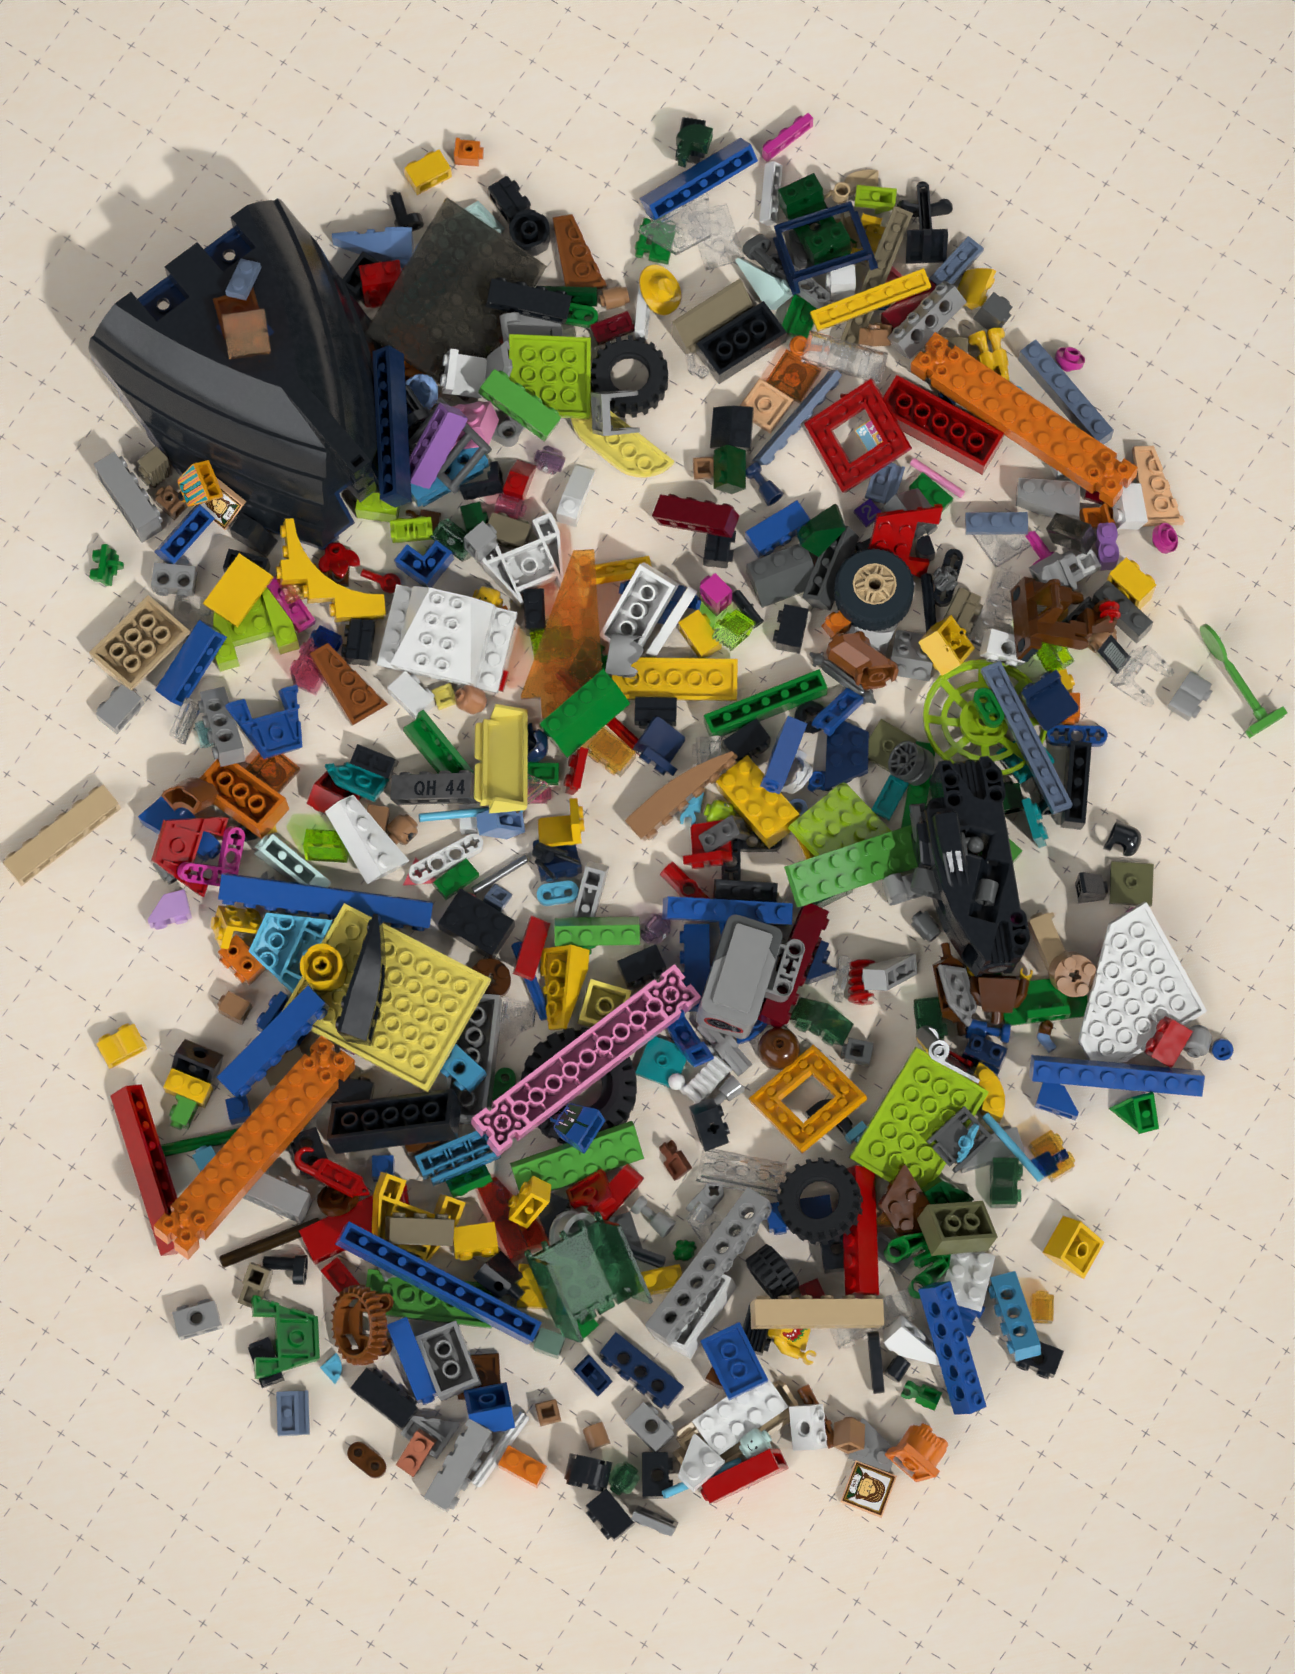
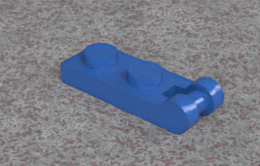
[812,688,864,736]

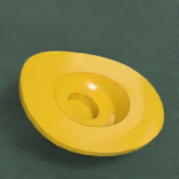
[639,265,682,315]

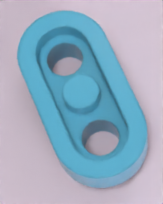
[537,880,579,906]

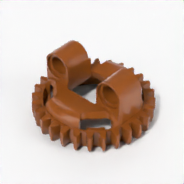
[330,1284,393,1366]

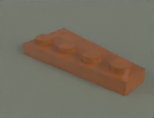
[552,214,607,289]
[309,643,388,726]

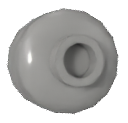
[1183,1025,1212,1058]

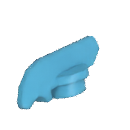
[957,1123,979,1162]

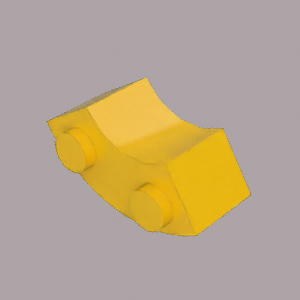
[971,1062,1005,1123]

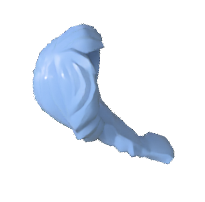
[405,373,438,416]

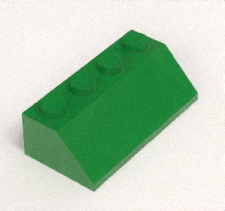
[539,669,630,758]

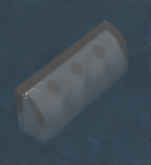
[801,330,888,384]

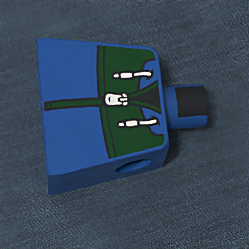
[550,1103,605,1154]

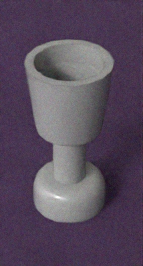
[704,1075,745,1104]
[630,1195,676,1238]

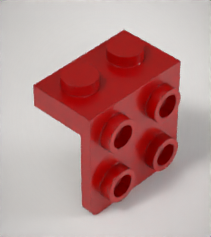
[359,260,404,308]
[683,820,733,869]

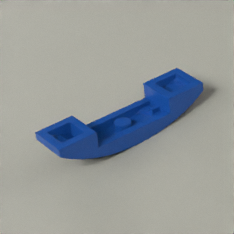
[666,1010,714,1068]

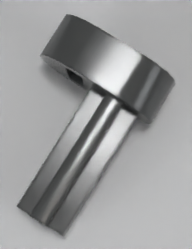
[742,234,778,273]

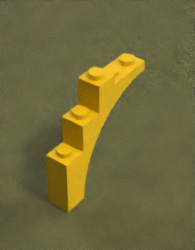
[276,518,386,622]

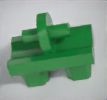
[89,544,124,586]

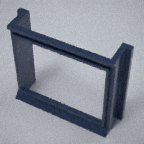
[772,201,878,295]

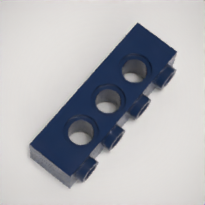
[600,1332,684,1410]

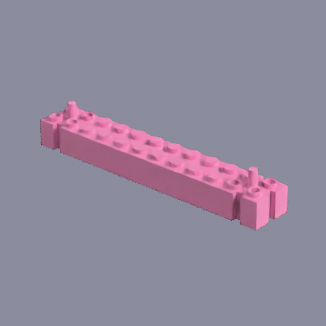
[471,964,701,1157]

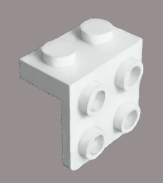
[440,349,487,399]

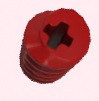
[848,959,875,1005]

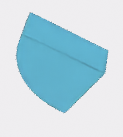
[320,1353,342,1384]

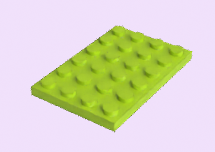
[849,1047,989,1192]

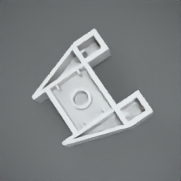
[480,512,564,609]

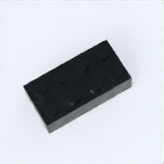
[696,301,787,384]

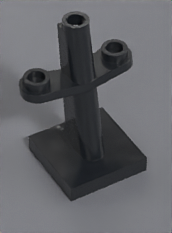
[896,181,953,264]

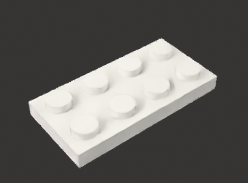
[692,1373,788,1456]

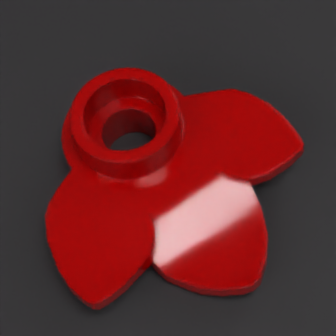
[318,542,360,578]

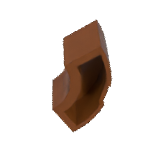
[161,777,219,815]

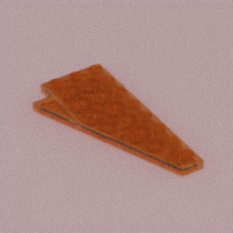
[521,549,602,719]

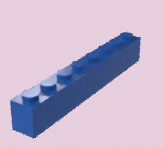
[1029,1055,1205,1097]

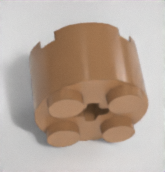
[1048,951,1096,997]

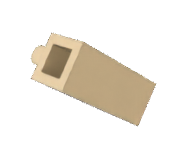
[1028,912,1066,971]

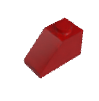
[503,460,537,504]

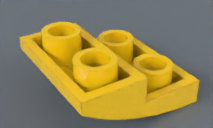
[957,268,996,310]

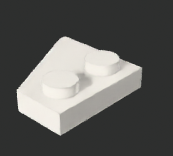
[678,1434,725,1492]

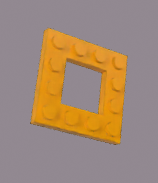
[748,1045,867,1154]

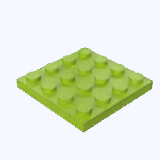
[508,334,591,419]
[788,783,892,856]

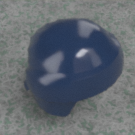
[528,723,548,763]

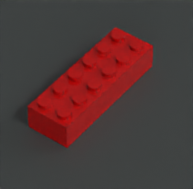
[883,375,1004,475]

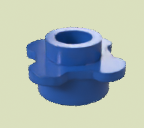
[808,771,826,792]

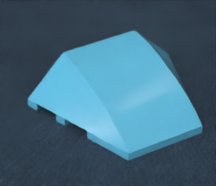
[249,913,333,993]

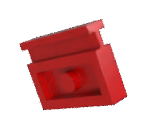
[564,747,589,795]

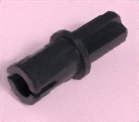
[732,590,764,629]

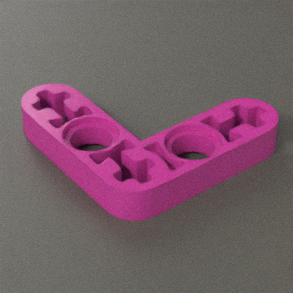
[177,826,245,886]

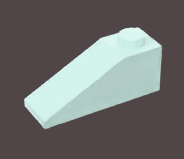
[735,258,793,310]

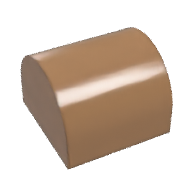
[693,457,714,480]
[535,1399,561,1427]
[582,1422,611,1451]

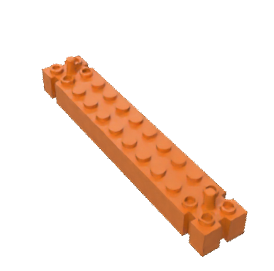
[911,332,1138,508]
[154,1036,355,1260]

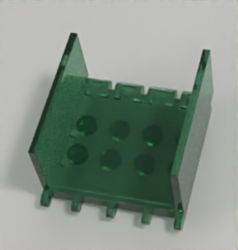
[524,1211,653,1343]

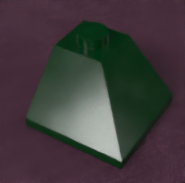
[797,504,846,557]

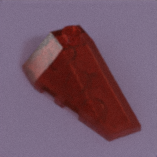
[477,1176,550,1263]

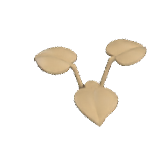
[824,170,879,248]

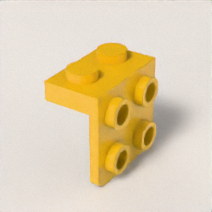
[538,798,585,847]
[210,905,263,949]

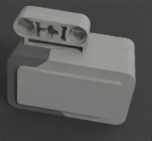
[695,915,805,1039]

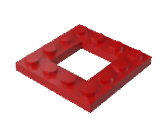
[804,379,912,493]

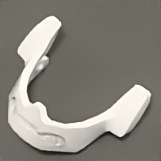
[781,749,813,794]

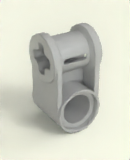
[686,1181,724,1223]

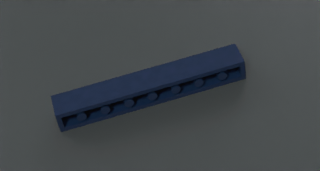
[372,345,412,508]

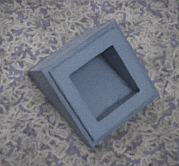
[483,884,513,912]

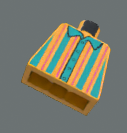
[178,460,224,507]

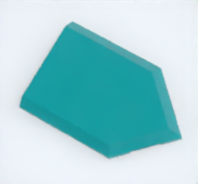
[325,762,390,802]

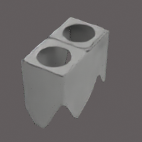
[605,634,644,680]

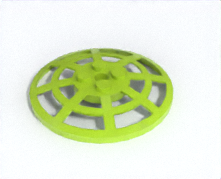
[923,659,1047,775]

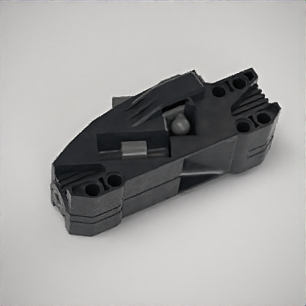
[909,756,1030,977]

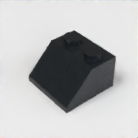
[710,406,754,451]

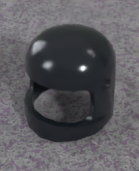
[1103,821,1142,856]

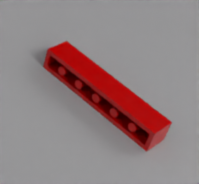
[843,1165,879,1299]

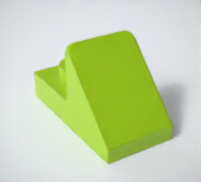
[854,185,897,215]

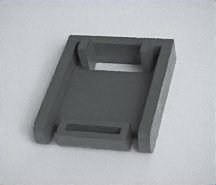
[926,1106,993,1173]

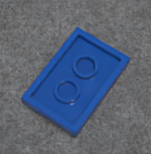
[700,1322,768,1401]

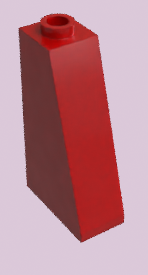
[701,1449,789,1503]

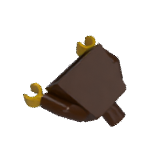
[966,966,1033,1024]

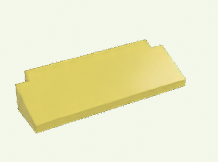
[474,704,528,814]

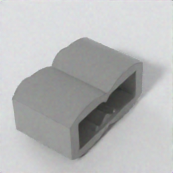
[1168,671,1213,721]

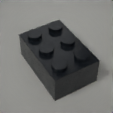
[438,888,515,959]

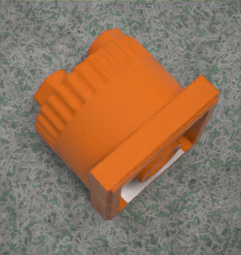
[885,1423,948,1482]

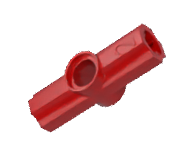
[660,861,710,899]

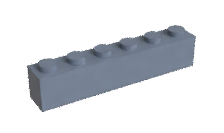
[1018,339,1114,444]

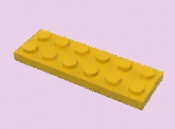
[612,657,738,701]

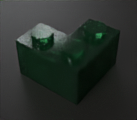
[790,997,854,1046]
[989,1157,1023,1208]

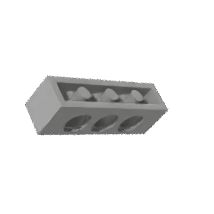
[887,280,967,359]
[197,687,245,767]

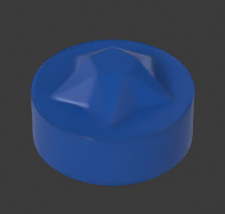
[1212,1038,1234,1061]

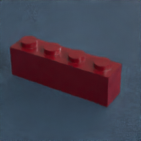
[652,494,740,538]

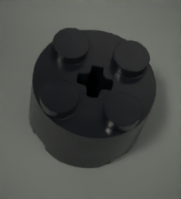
[509,209,550,257]
[564,1453,613,1492]

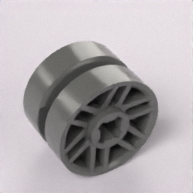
[888,741,935,786]

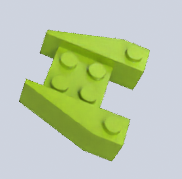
[213,588,300,672]

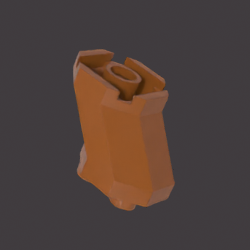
[826,631,899,690]

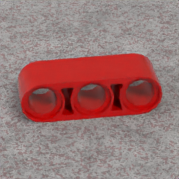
[587,1164,644,1224]

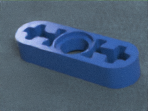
[1046,725,1108,747]

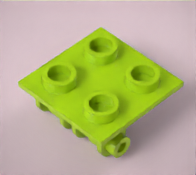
[389,516,434,543]

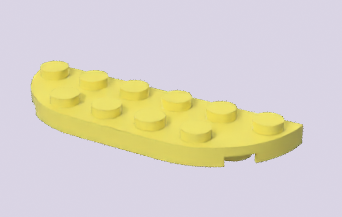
[571,401,674,478]

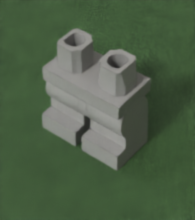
[1028,551,1084,591]

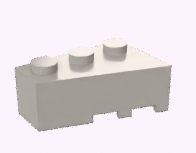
[1016,478,1081,529]

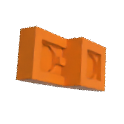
[1079,504,1116,531]

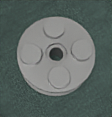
[549,1210,599,1260]

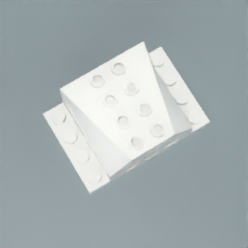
[377,584,518,694]

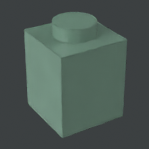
[531,1327,566,1359]

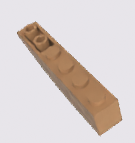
[625,751,738,841]

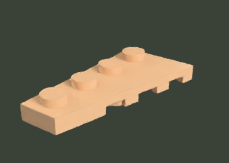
[1132,446,1185,527]

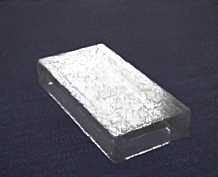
[169,698,200,745]

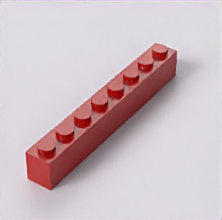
[110,1084,178,1256]

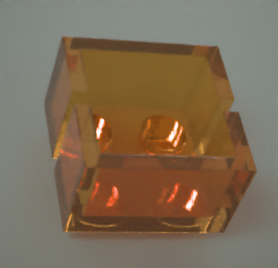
[222,309,271,360]

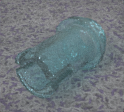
[194,721,213,748]

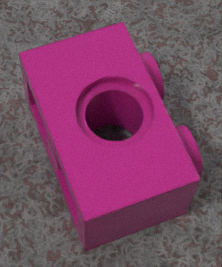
[700,573,732,617]

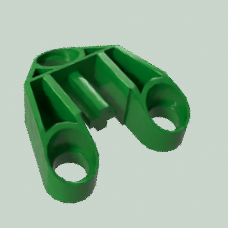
[884,1233,951,1299]

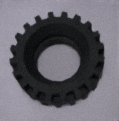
[591,335,668,418]
[777,1157,863,1245]

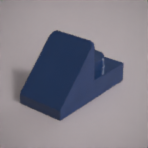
[804,940,837,985]

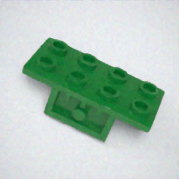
[1004,976,1088,1026]

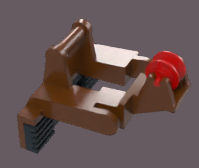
[1010,576,1121,662]

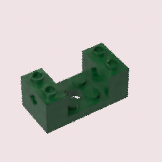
[778,173,851,266]

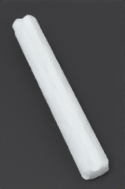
[471,1412,529,1488]

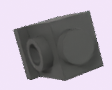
[841,1038,874,1068]

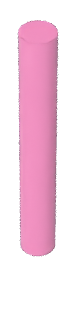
[910,458,965,498]

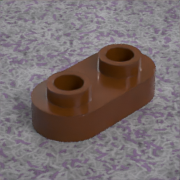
[347,1442,387,1479]

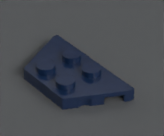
[825,720,869,791]

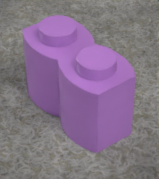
[1095,523,1119,571]

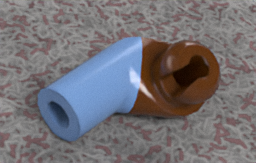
[1037,1020,1057,1053]

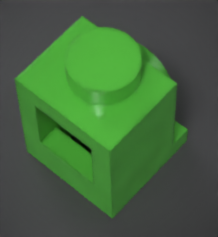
[169,1094,199,1130]

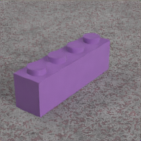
[409,403,468,489]

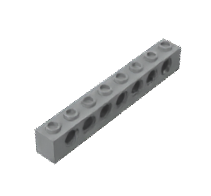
[645,1187,773,1346]

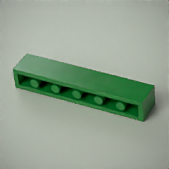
[703,669,828,741]

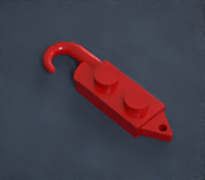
[294,1147,370,1198]

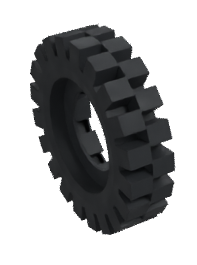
[521,1027,637,1144]

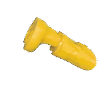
[967,328,1010,381]

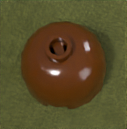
[758,1027,800,1070]

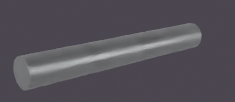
[471,854,529,895]

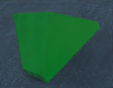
[1108,1092,1159,1134]

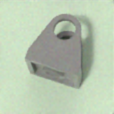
[590,390,640,436]

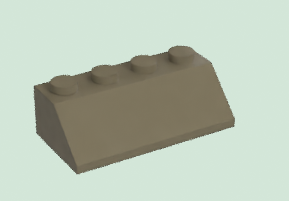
[672,278,753,355]

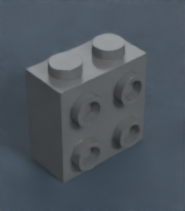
[883,488,942,538]

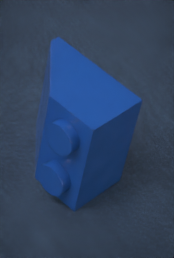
[464,1382,515,1432]

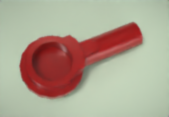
[360,568,401,594]

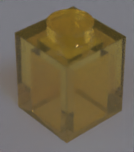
[1030,1291,1054,1324]

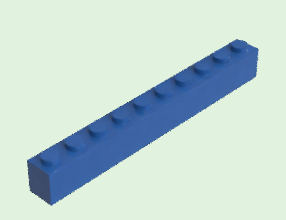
[218,873,433,931]
[335,1222,542,1345]

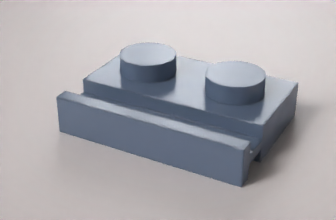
[865,463,905,504]
[276,1390,310,1437]

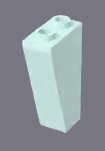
[254,834,331,887]

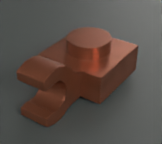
[659,1140,692,1181]

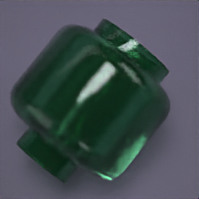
[608,1461,640,1496]

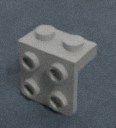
[891,630,933,681]

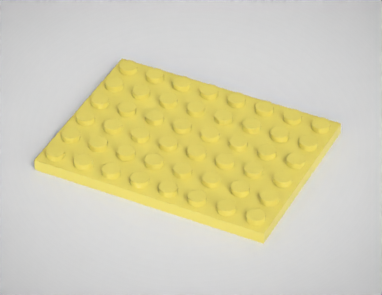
[282,903,491,1092]

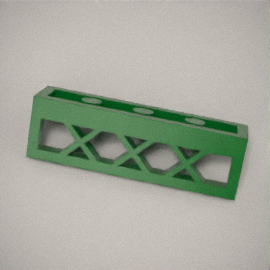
[403,709,474,774]

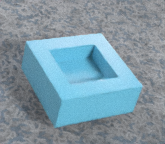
[845,1121,867,1145]

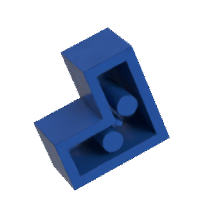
[394,540,454,588]

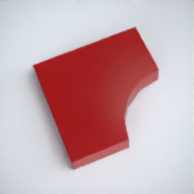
[565,1168,616,1212]

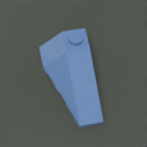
[332,227,414,268]

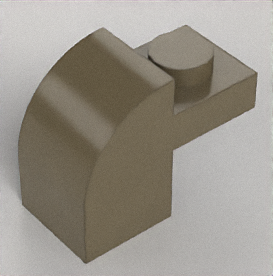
[237,1262,273,1308]

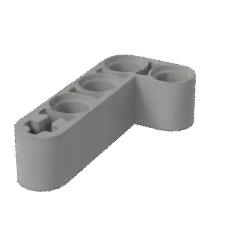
[882,873,924,906]

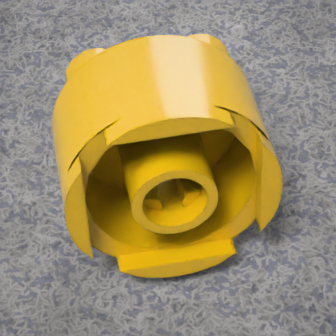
[300,944,348,992]

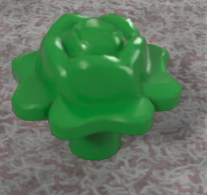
[672,1240,697,1262]

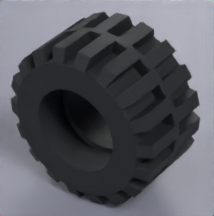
[745,1244,800,1299]

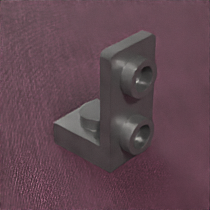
[699,815,751,852]

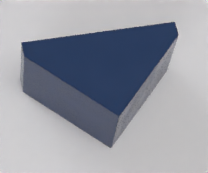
[573,1354,613,1397]

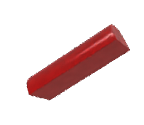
[299,1195,373,1265]

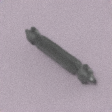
[809,652,876,705]

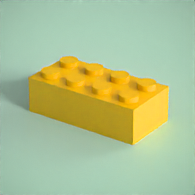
[715,755,800,849]

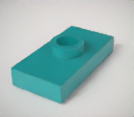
[871,774,909,821]

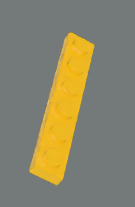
[810,268,931,332]

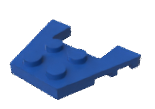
[225,685,303,759]

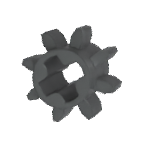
[933,566,958,591]

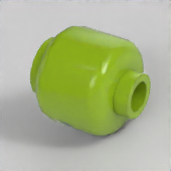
[703,799,736,822]

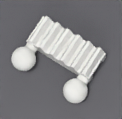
[668,1044,732,1104]

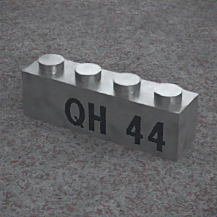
[390,770,477,805]

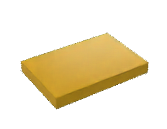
[203,553,274,628]

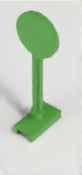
[1200,624,1288,739]

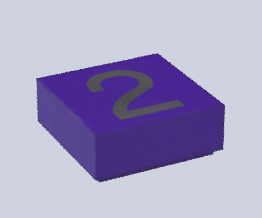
[853,499,881,528]

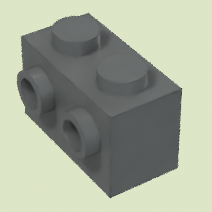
[972,292,1013,330]

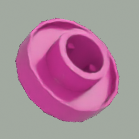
[1055,347,1085,372]
[1152,523,1178,554]

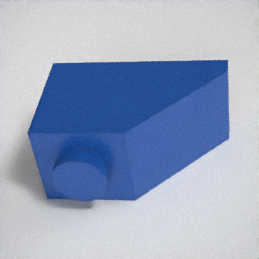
[1035,1082,1079,1121]

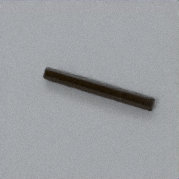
[219,1218,320,1268]

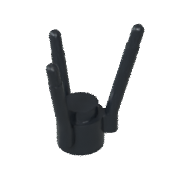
[532,842,581,881]

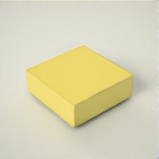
[431,683,456,710]

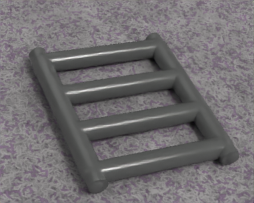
[408,398,492,494]

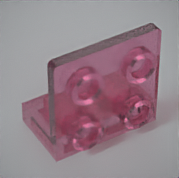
[289,638,324,696]

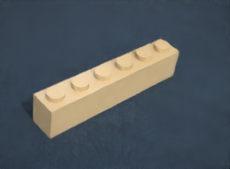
[3,785,121,887]
[750,1295,884,1329]

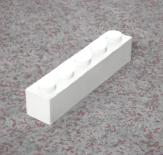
[759,161,783,226]

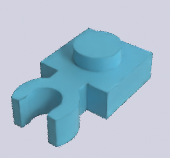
[680,792,704,825]

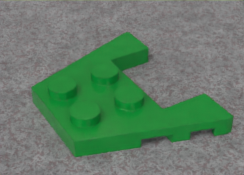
[251,1295,320,1379]

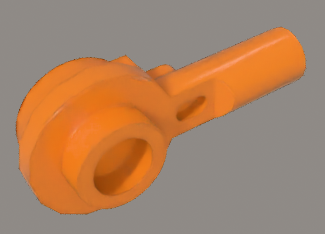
[789,336,830,356]

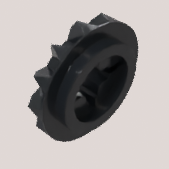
[794,701,827,734]

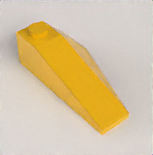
[540,945,590,1030]

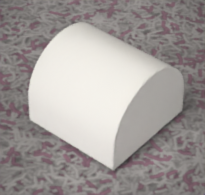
[1075,548,1101,577]

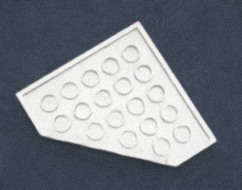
[1078,902,1207,1063]

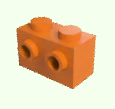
[218,934,266,986]

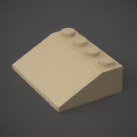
[89,595,191,691]

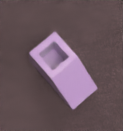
[148,889,192,930]

